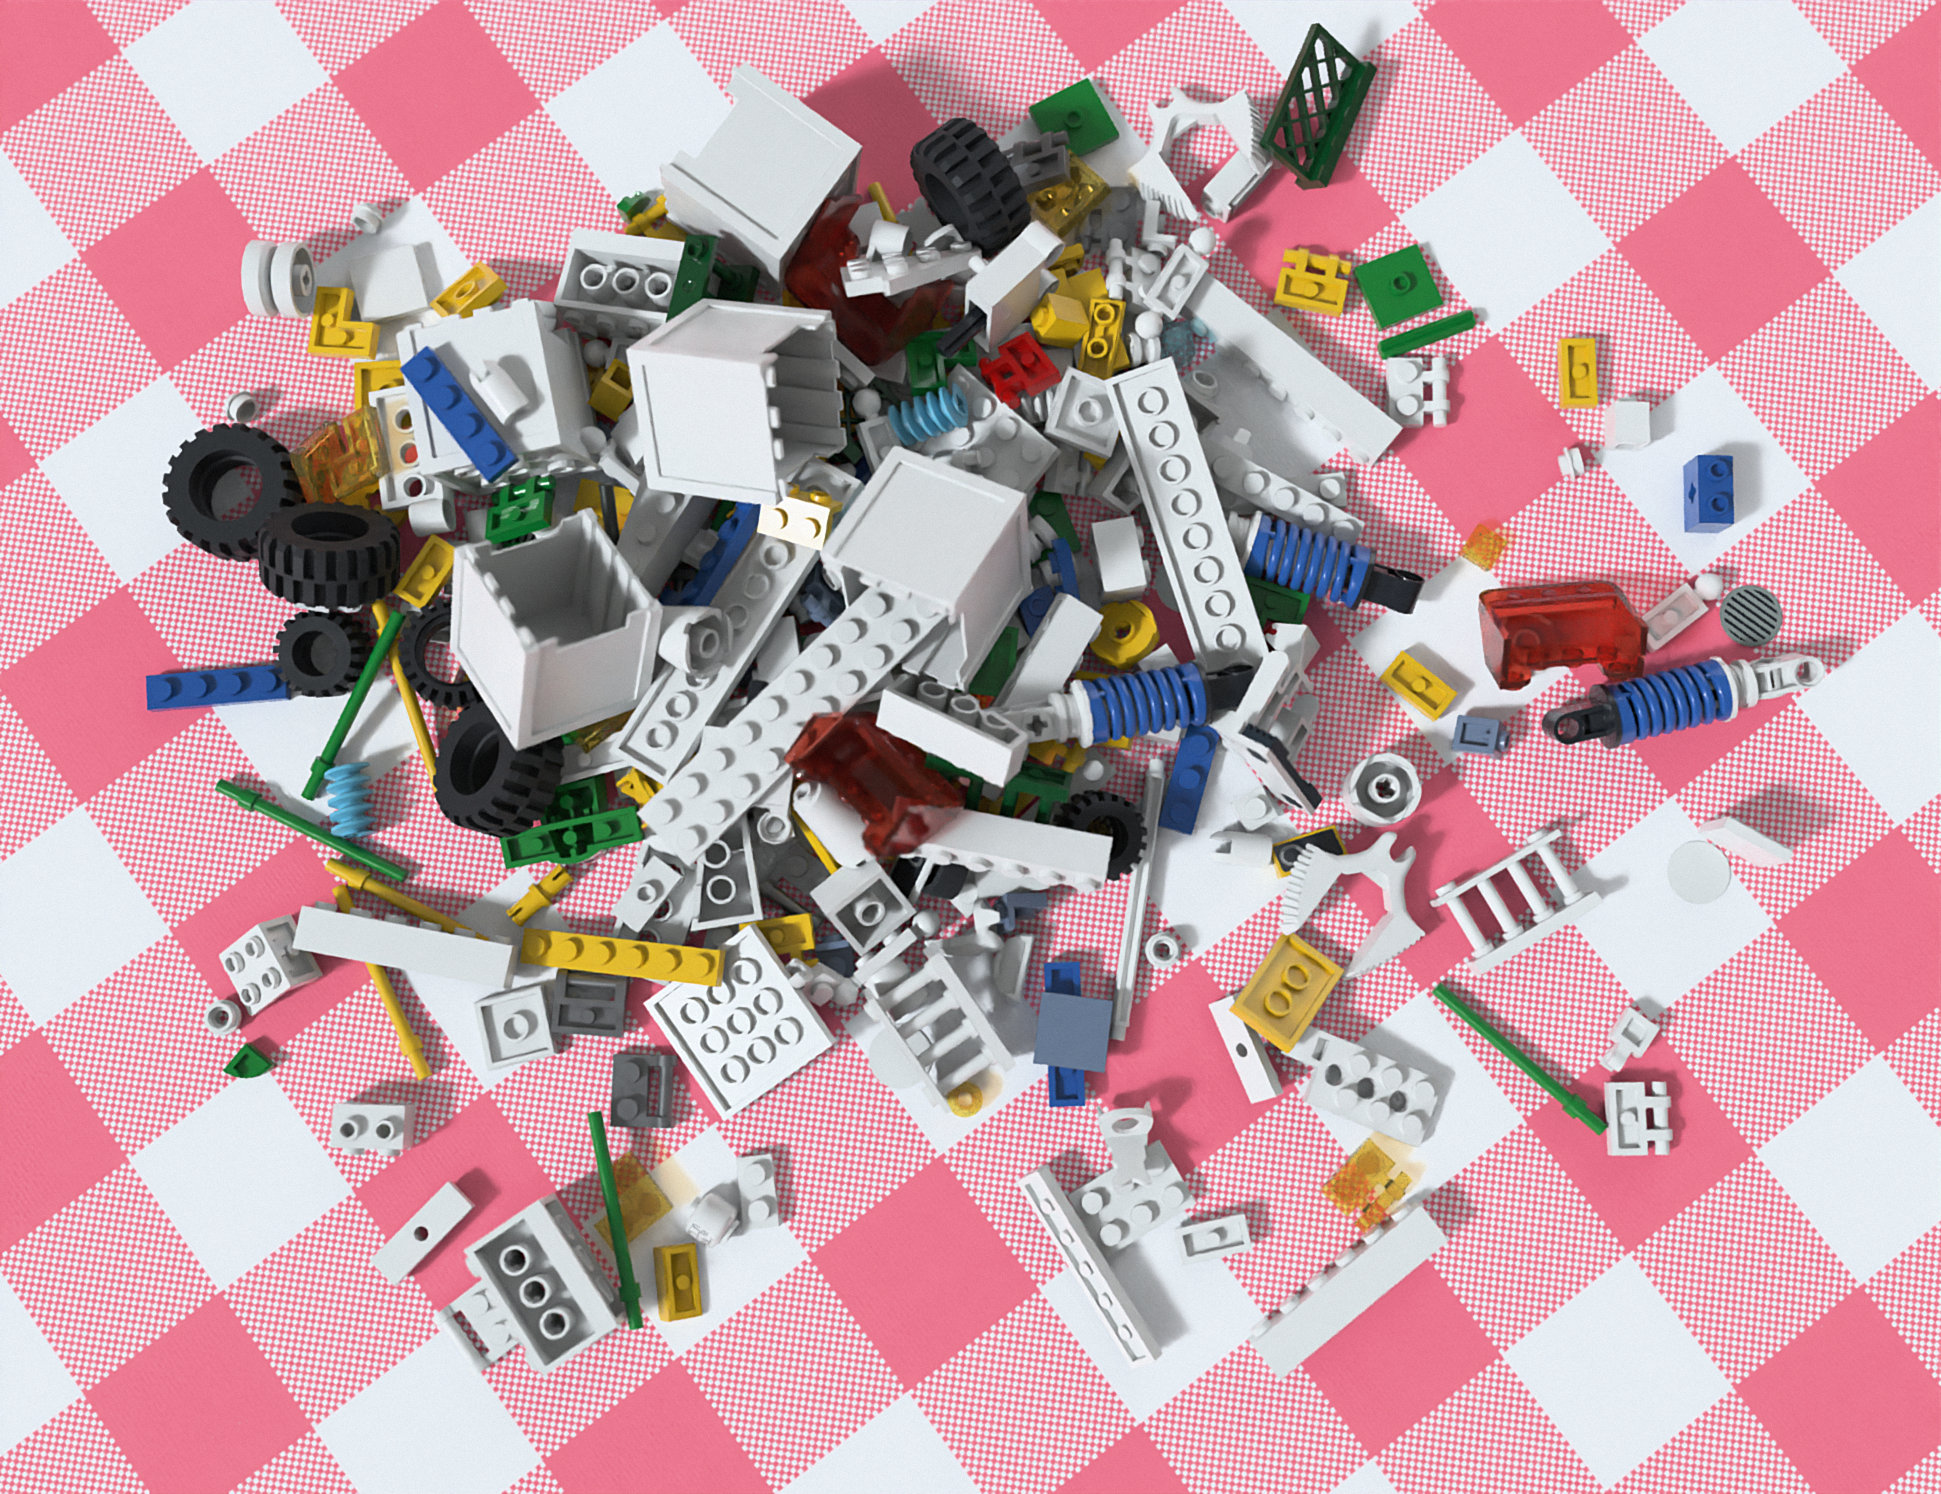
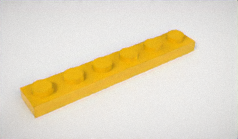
[520,928,726,987]

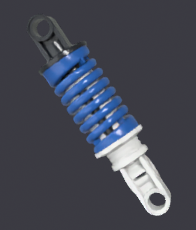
[1150,510,1425,614]
[1541,652,1825,750]
[983,659,1255,748]

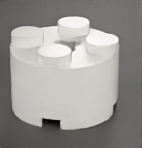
[1342,753,1422,827]

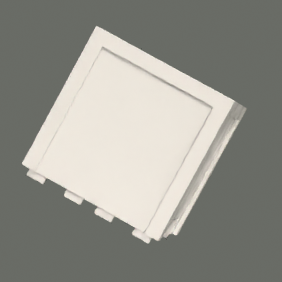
[659,61,863,299]
[396,297,603,498]
[626,298,847,507]
[820,445,1032,692]
[450,507,663,751]

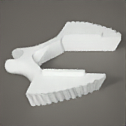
[1126,86,1267,220]
[1280,831,1426,980]

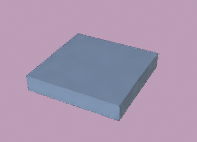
[1033,991,1113,1073]

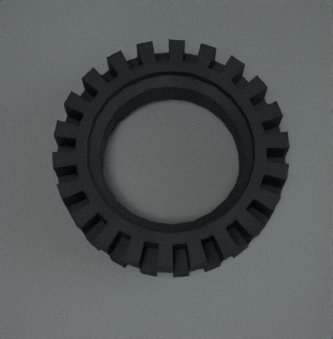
[398,597,482,711]

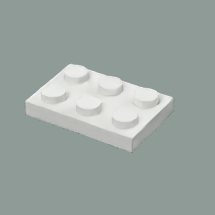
[1067,1139,1197,1259]

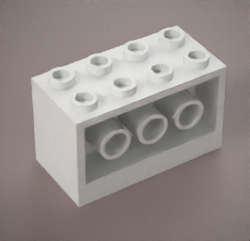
[553,228,721,341]
[464,1193,627,1377]

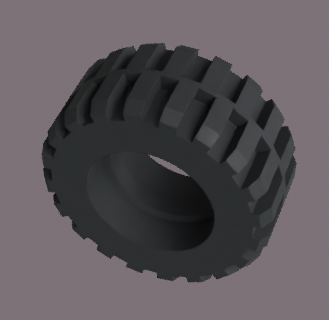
[910,118,1031,258]
[162,423,310,562]
[258,501,401,609]
[433,698,565,838]

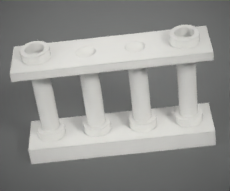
[1429,828,1604,975]
[862,942,1017,1114]

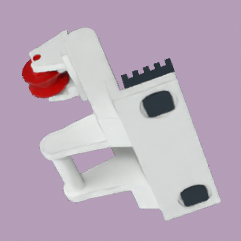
[1208,623,1323,816]

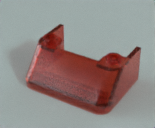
[784,194,955,366]

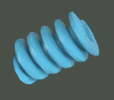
[888,383,969,446]
[324,762,378,838]

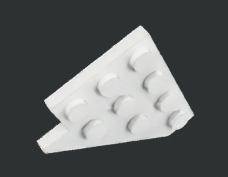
[840,241,982,297]

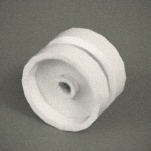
[241,240,316,319]

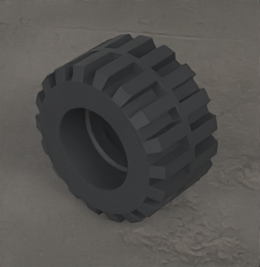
[273,610,374,698]
[1052,790,1148,883]

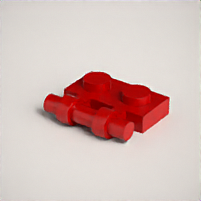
[978,331,1062,409]

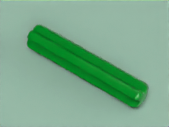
[1377,309,1476,360]

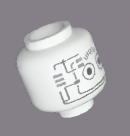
[684,1193,740,1248]

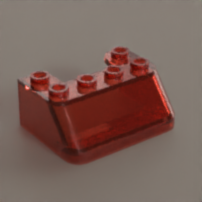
[1478,580,1649,691]
[783,711,965,859]

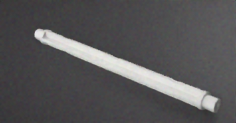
[1109,759,1166,1041]

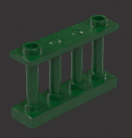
[665,235,760,323]
[924,752,1073,825]

